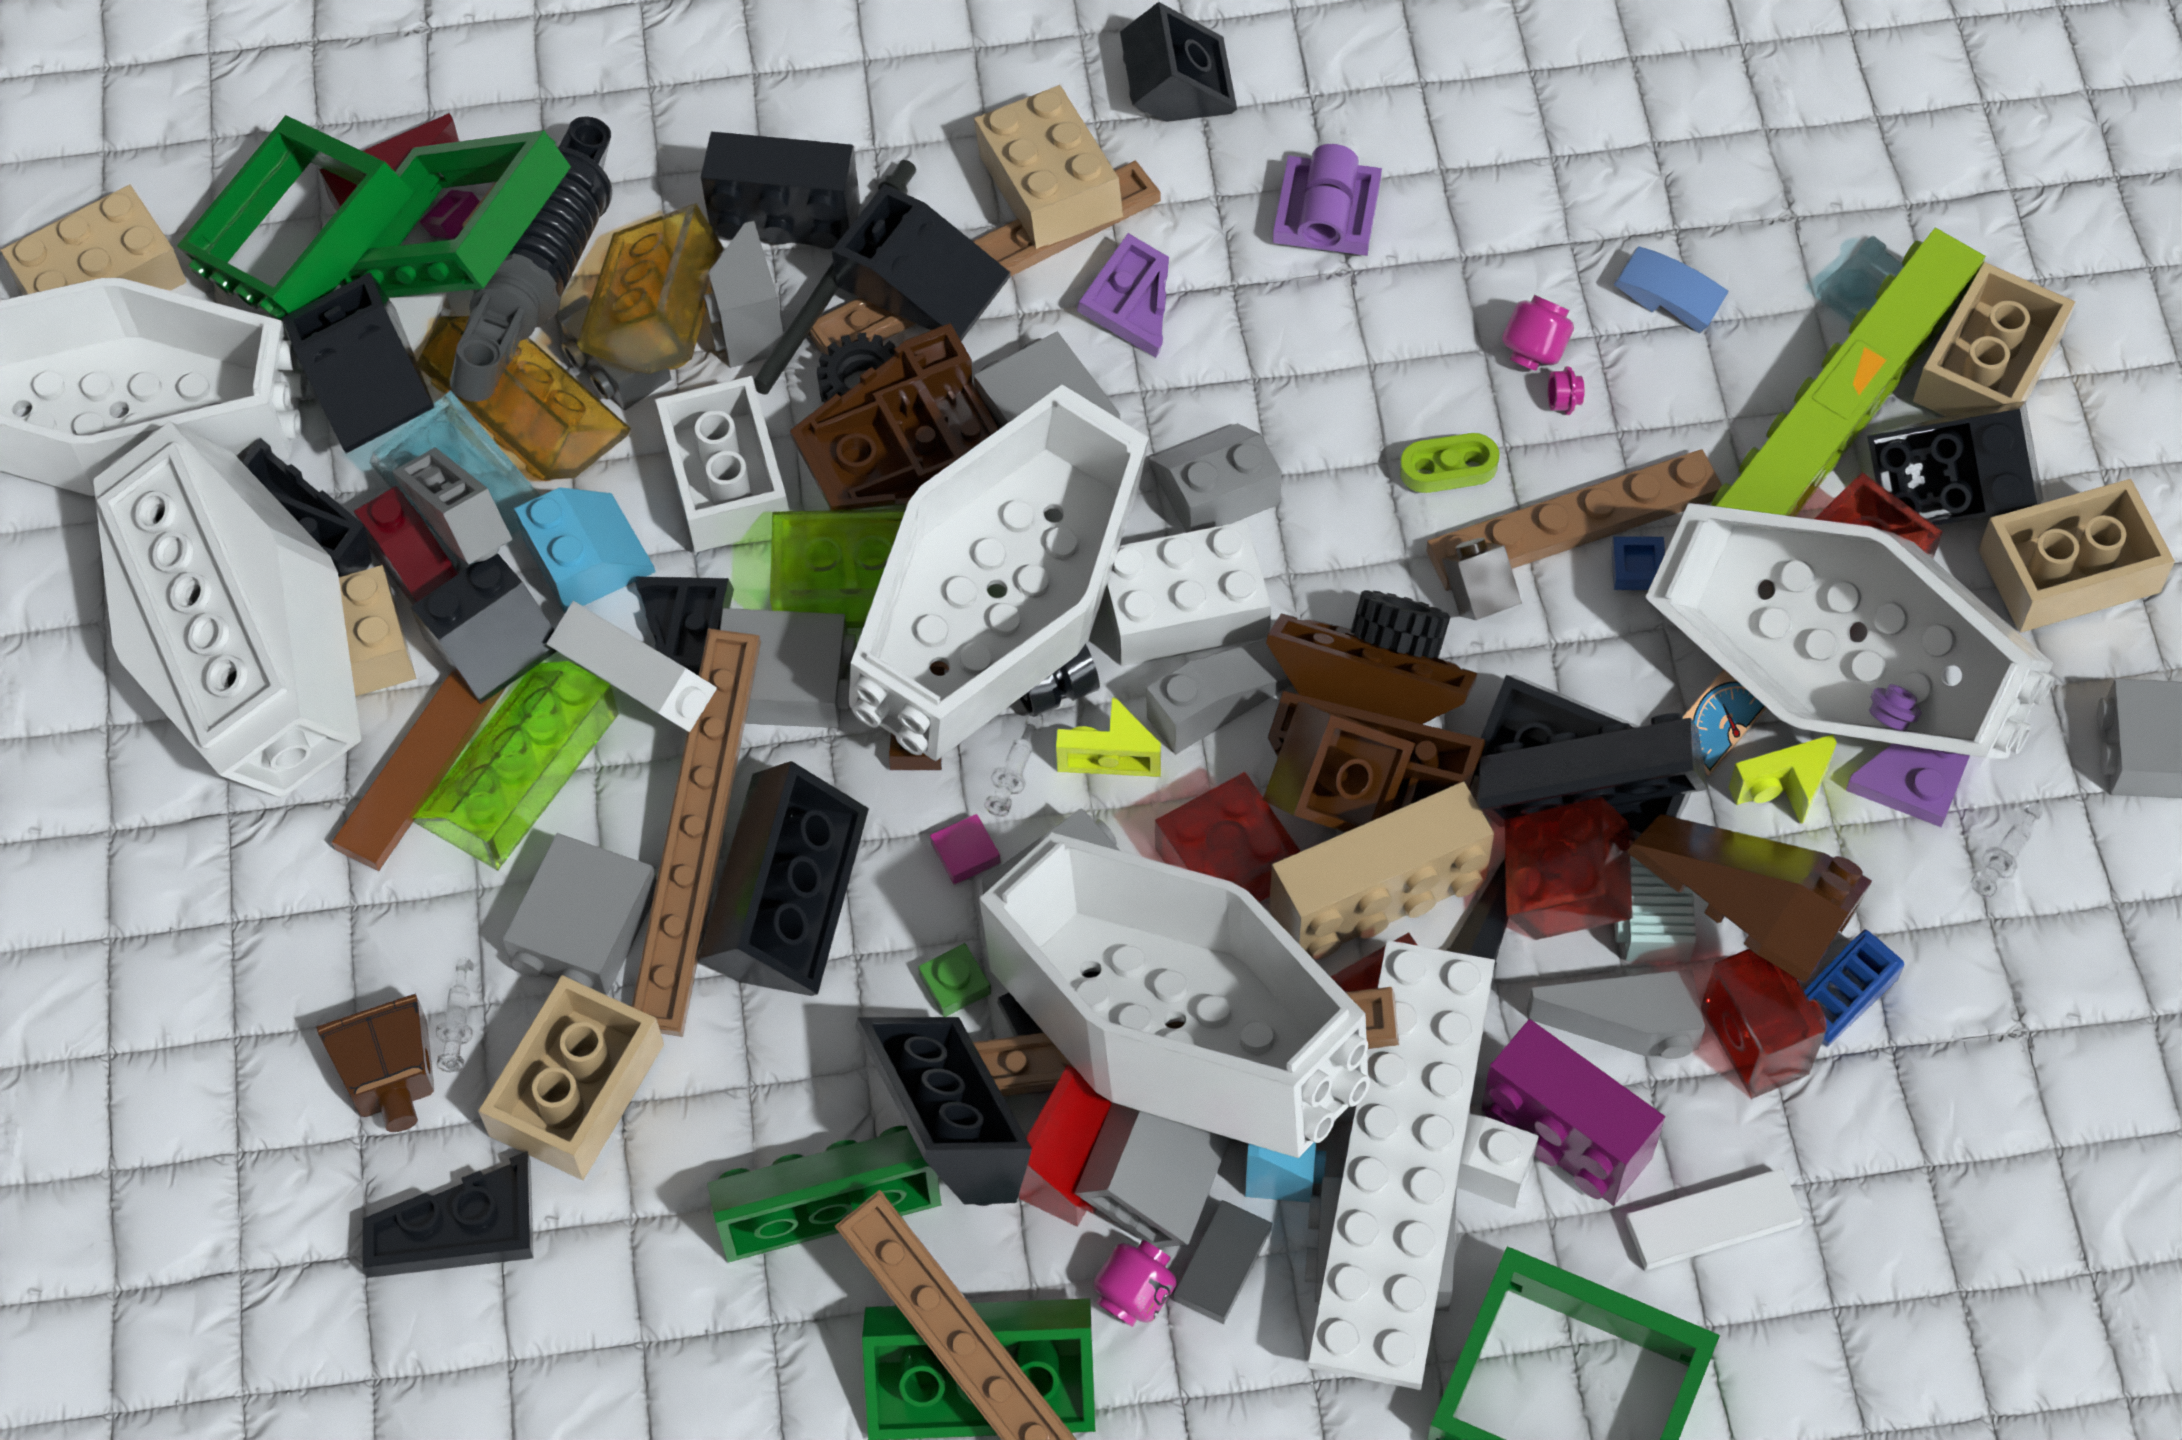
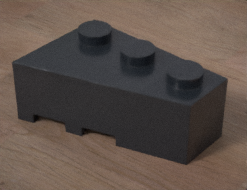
[242,438,372,577]

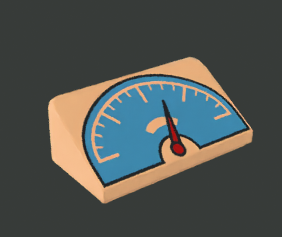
[1683,669,1767,776]

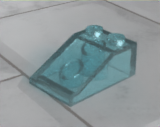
[369,390,541,566]

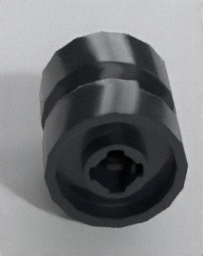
[1020,644,1100,717]

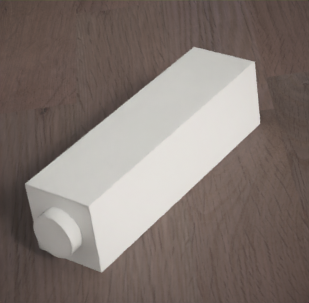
[546,601,717,732]

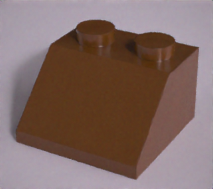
[1262,701,1415,832]

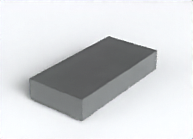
[1174,1200,1272,1324]

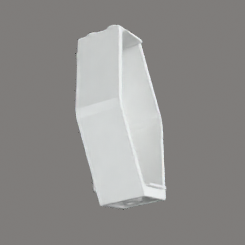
[0,278,308,497]
[849,385,1149,761]
[93,421,361,798]
[1645,503,2054,759]
[979,832,1370,1158]

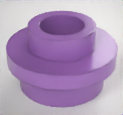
[1869,684,1922,731]

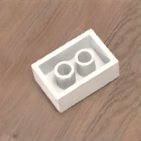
[655,376,792,552]
[1103,521,1271,666]

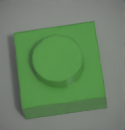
[918,943,991,1017]

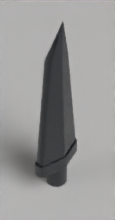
[1446,839,1524,972]

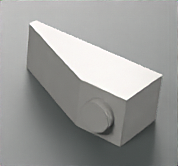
[392,447,513,565]
[1146,639,1292,755]
[1527,969,1705,1059]

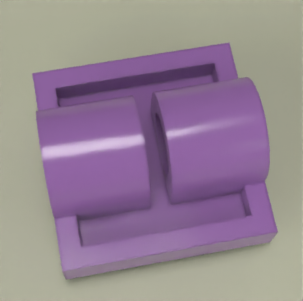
[1273,144,1382,256]

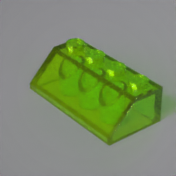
[770,509,906,628]
[413,661,619,871]

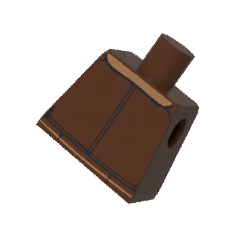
[316,993,434,1132]

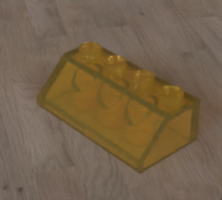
[577,203,724,374]
[417,316,631,481]

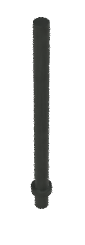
[753,160,916,395]

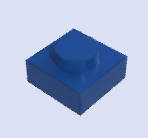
[1611,536,1665,590]

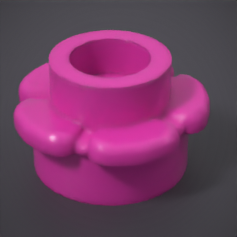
[1547,366,1585,415]

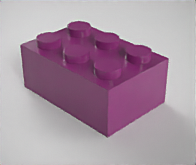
[1481,1018,1666,1206]

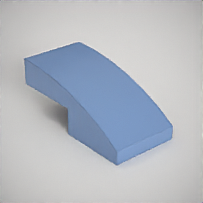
[1613,246,1729,334]

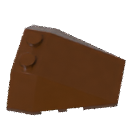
[790,323,999,512]
[1627,814,1872,984]

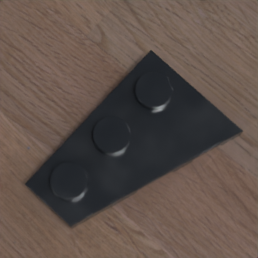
[363,1151,534,1278]

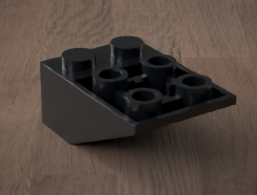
[831,184,1011,341]
[282,272,435,454]
[1867,401,2043,533]

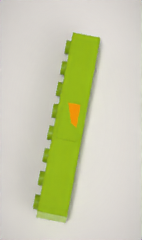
[1711,227,1986,517]

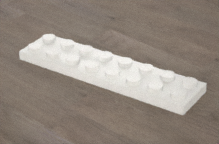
[1308,940,1495,1390]

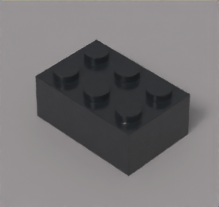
[700,131,860,249]

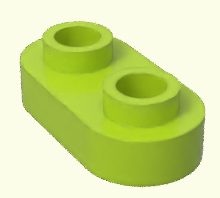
[1400,433,1500,493]

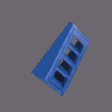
[1787,929,1905,1048]

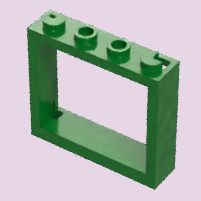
[177,115,414,321]
[339,130,571,298]
[1427,1246,1720,1440]

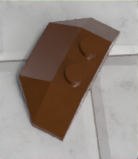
[1266,613,1478,724]
[1268,691,1485,813]

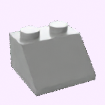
[703,221,783,368]
[1148,423,1282,533]

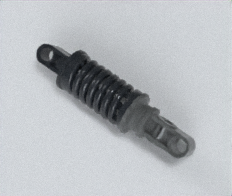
[450,116,612,402]

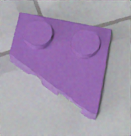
[1077,233,1169,358]
[1846,743,1970,827]

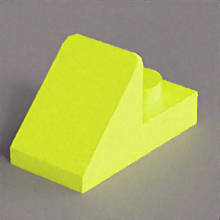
[1056,697,1161,777]
[1728,734,1837,824]

